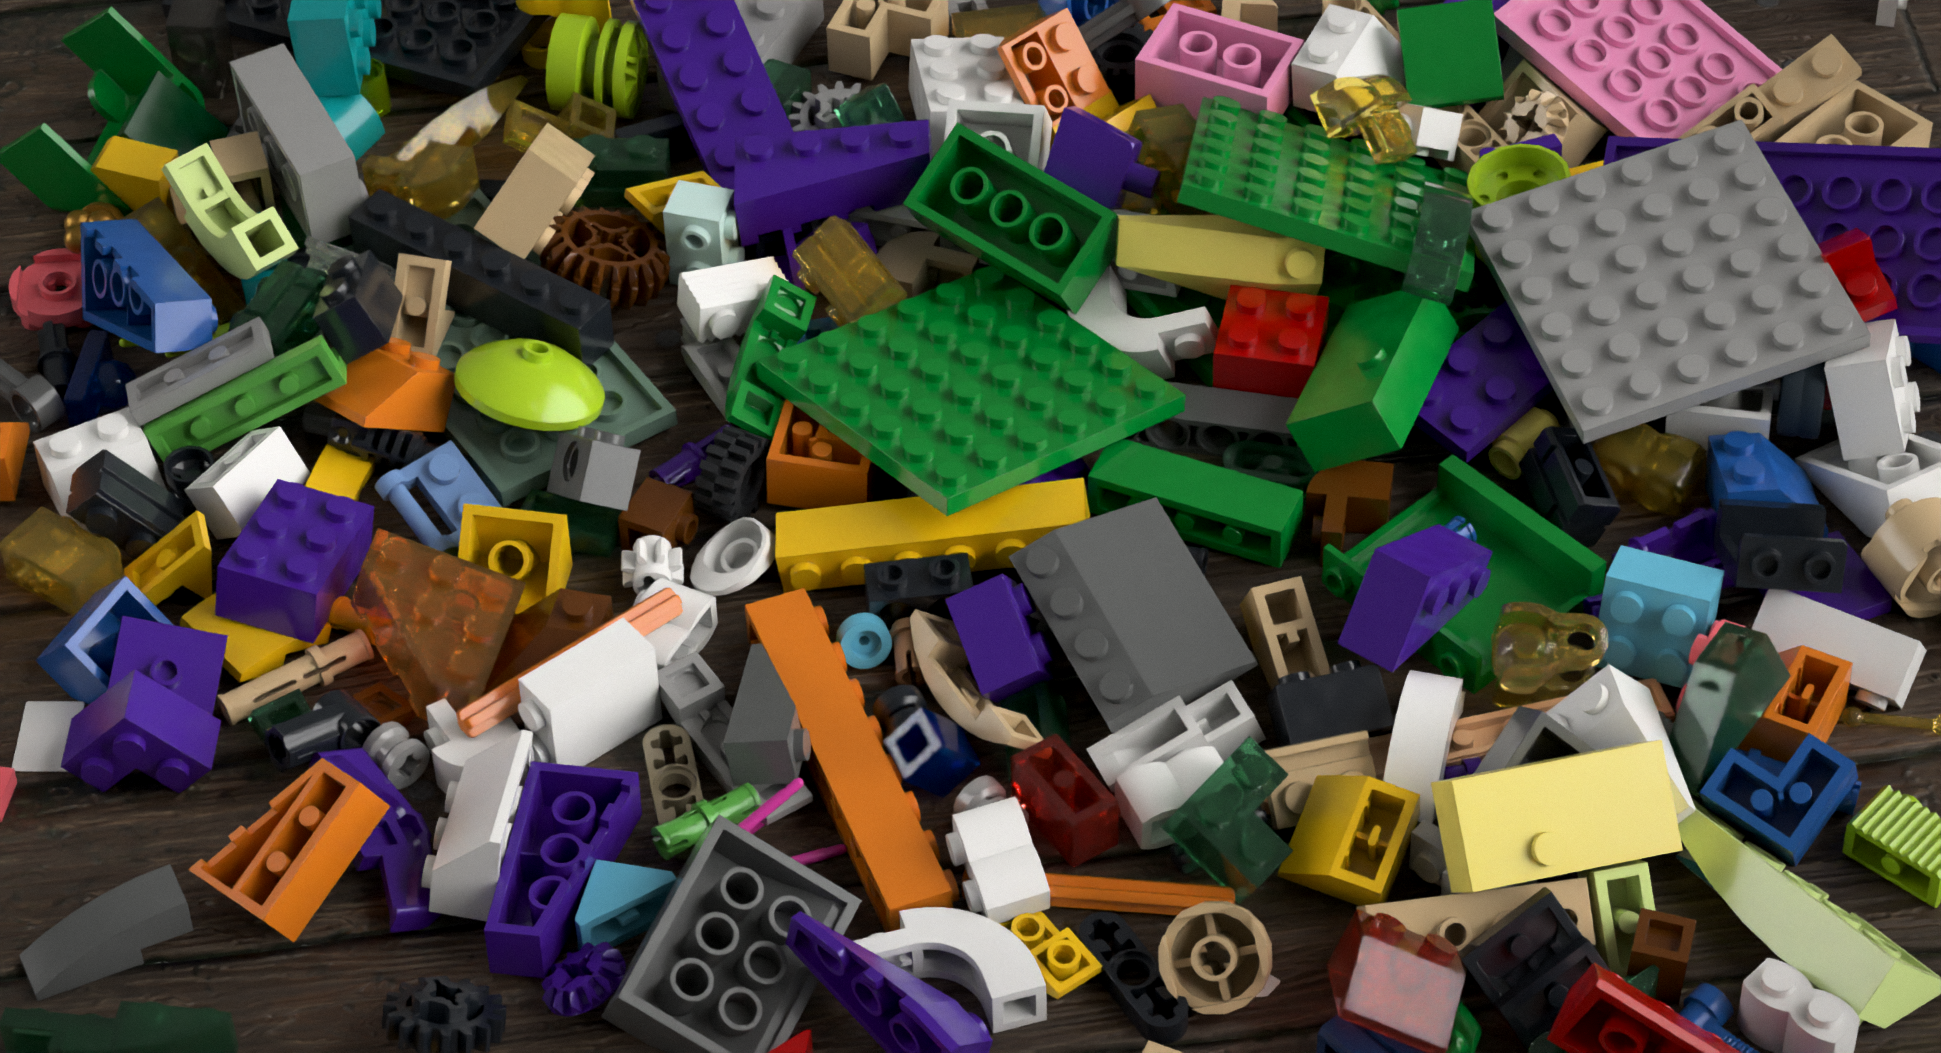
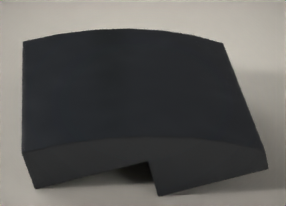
[1455,887,1611,1052]

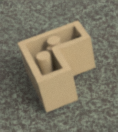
[826,0,949,81]
[169,131,276,260]

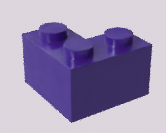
[60,669,221,793]

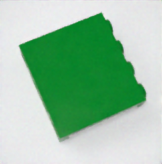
[1322,454,1606,694]

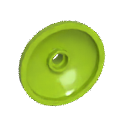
[454,338,605,431]

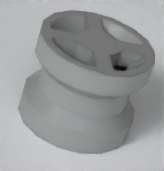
[362,721,430,789]

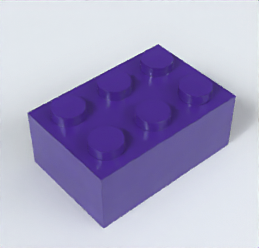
[215,479,374,643]

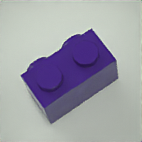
[945,574,1054,703]

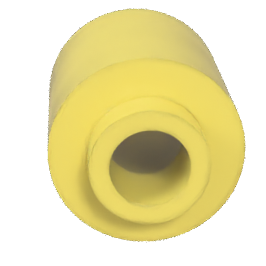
[1488,407,1560,480]

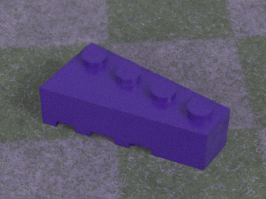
[734,119,934,247]
[484,761,642,978]

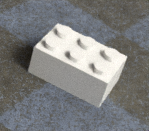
[908,34,1024,156]

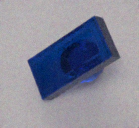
[64,330,137,428]

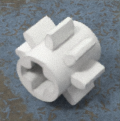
[621,535,684,595]

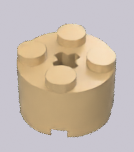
[1861,497,1941,618]

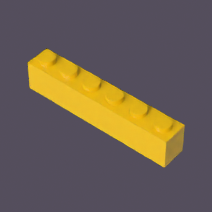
[775,478,1090,593]

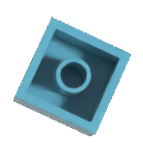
[1591,545,1724,688]

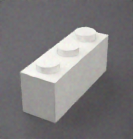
[1747,589,1926,711]

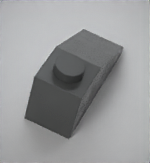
[723,644,811,786]

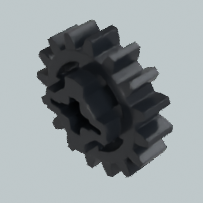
[382,976,507,1053]

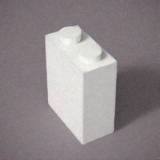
[518,618,662,767]

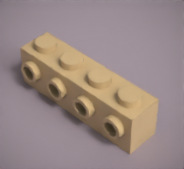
[1357,877,1596,983]

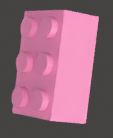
[1135,3,1304,120]

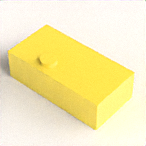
[1431,740,1683,893]

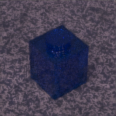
[883,707,981,798]

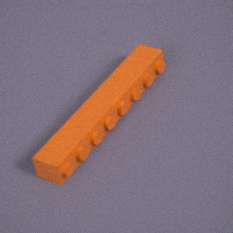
[745,588,959,933]

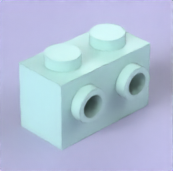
[663,180,745,285]

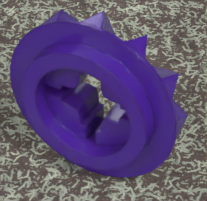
[541,941,626,1017]

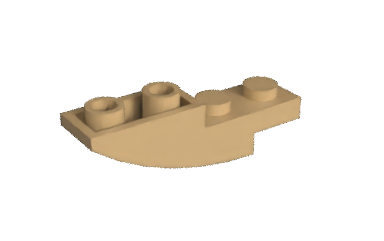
[1677,34,1862,142]

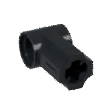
[265,689,380,772]

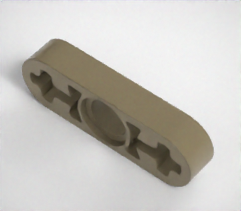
[642,724,703,859]

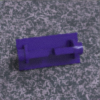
[1611,508,1717,564]

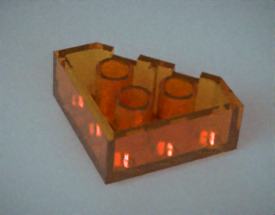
[350,528,526,721]

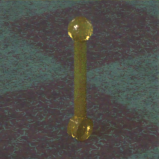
[1842,706,1941,736]

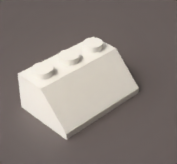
[422,730,533,921]

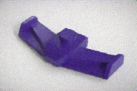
[309,748,441,933]

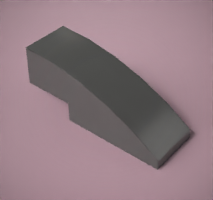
[19,864,194,1001]

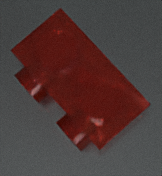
[1011,733,1121,868]

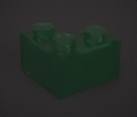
[1161,736,1293,904]

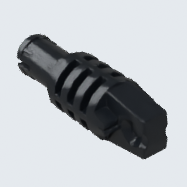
[327,413,469,470]

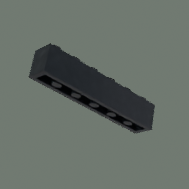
[348,189,614,367]

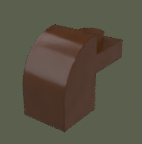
[1305,460,1394,567]

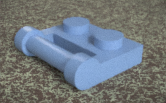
[374,440,502,567]

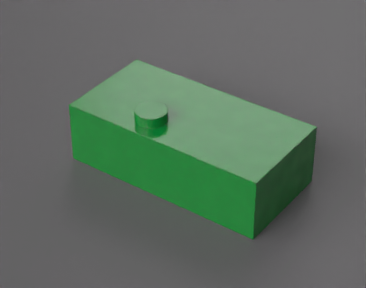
[903,122,1118,315]
[1285,281,1459,472]

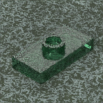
[521,489,623,558]

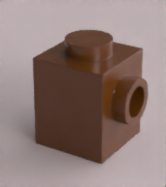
[618,477,698,551]

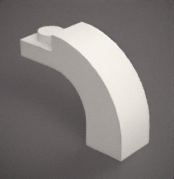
[1067,264,1219,379]
[1383,670,1466,823]
[854,907,1047,1034]

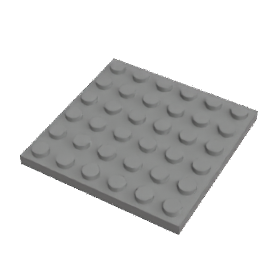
[1464,119,1871,444]

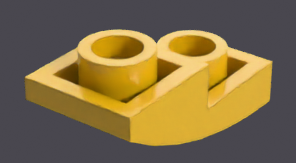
[305,443,375,501]
[999,911,1102,999]

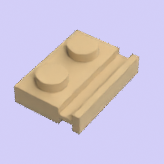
[1258,730,1377,830]

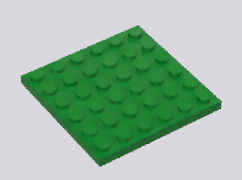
[1177,96,1475,292]
[757,266,1186,516]

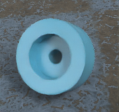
[836,612,892,669]

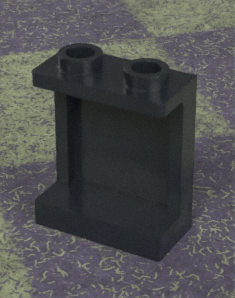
[1713,498,1848,593]

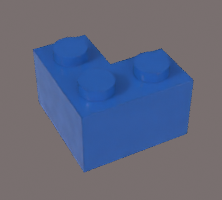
[1700,733,1858,867]

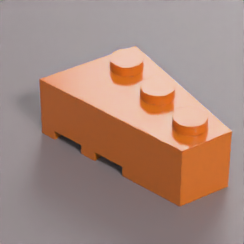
[188,758,390,942]

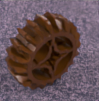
[539,206,671,310]

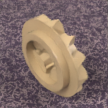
[1498,89,1569,145]

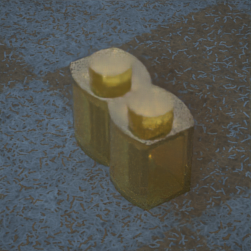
[1593,423,1707,515]

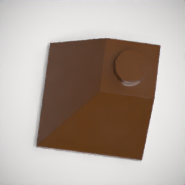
[485,588,614,694]

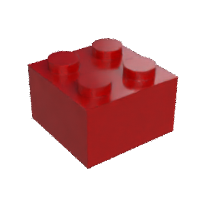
[1213,284,1330,399]

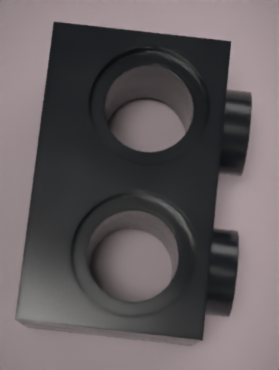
[864,553,973,631]

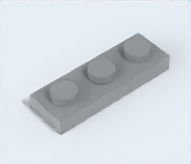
[126,317,274,426]

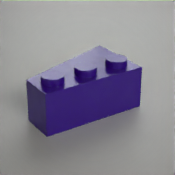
[1338,524,1493,672]

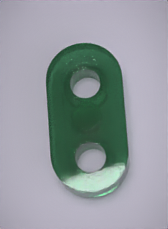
[1222,440,1320,498]

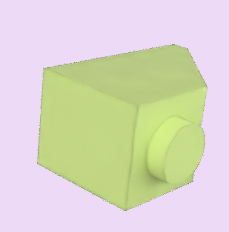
[1577,859,1656,980]

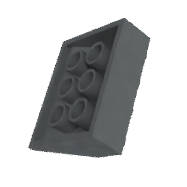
[1009,497,1258,734]
[600,815,862,1053]

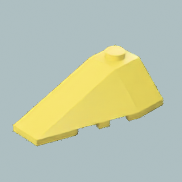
[1115,215,1325,300]

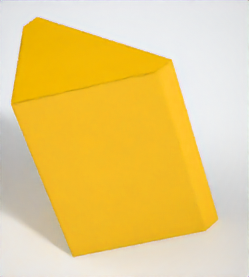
[453,503,573,614]

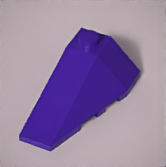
[785,911,993,1053]

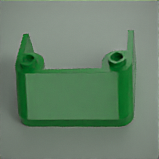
[0,6,205,220]

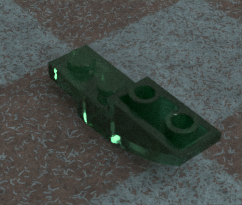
[0,1001,239,1053]

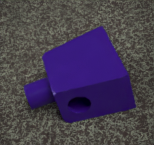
[1044,106,1161,209]

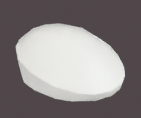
[690,517,776,596]

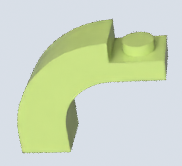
[162,143,299,279]

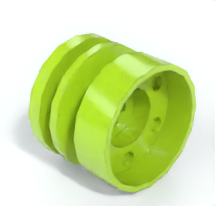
[546,13,648,119]
[1467,144,1571,266]

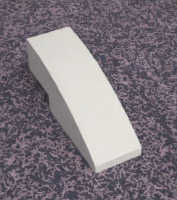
[1086,680,1266,792]

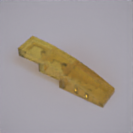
[372,75,528,189]

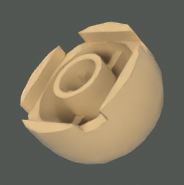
[1158,901,1272,1014]

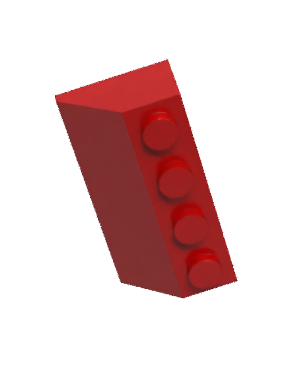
[1547,963,1741,1053]

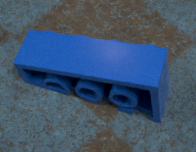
[80,219,218,353]

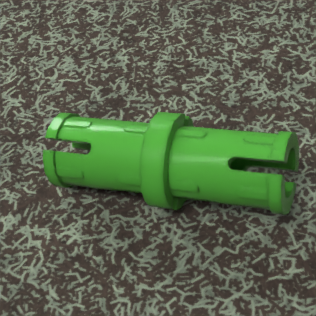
[651,782,761,860]

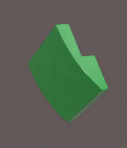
[1396,0,1504,108]

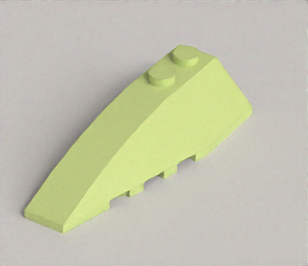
[1678,799,1941,1029]

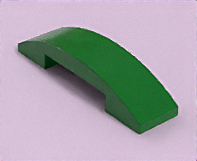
[725,274,817,442]

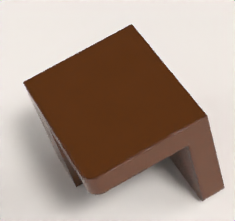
[1625,908,1697,1005]

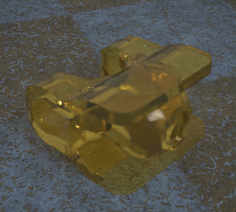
[1491,602,1609,708]

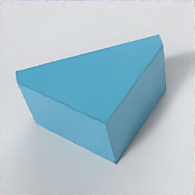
[575,859,677,951]

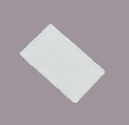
[11,701,85,772]

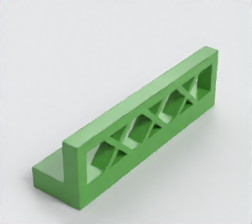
[143,335,347,462]

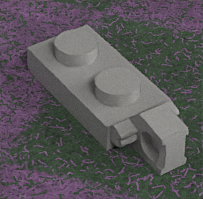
[680,318,740,424]

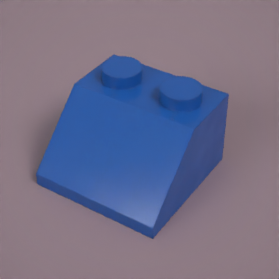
[1705,431,1828,538]
[35,576,173,705]

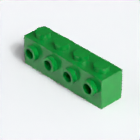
[1088,439,1303,568]

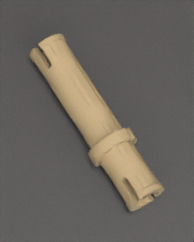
[216,628,374,726]

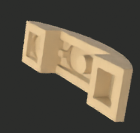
[910,609,1050,756]

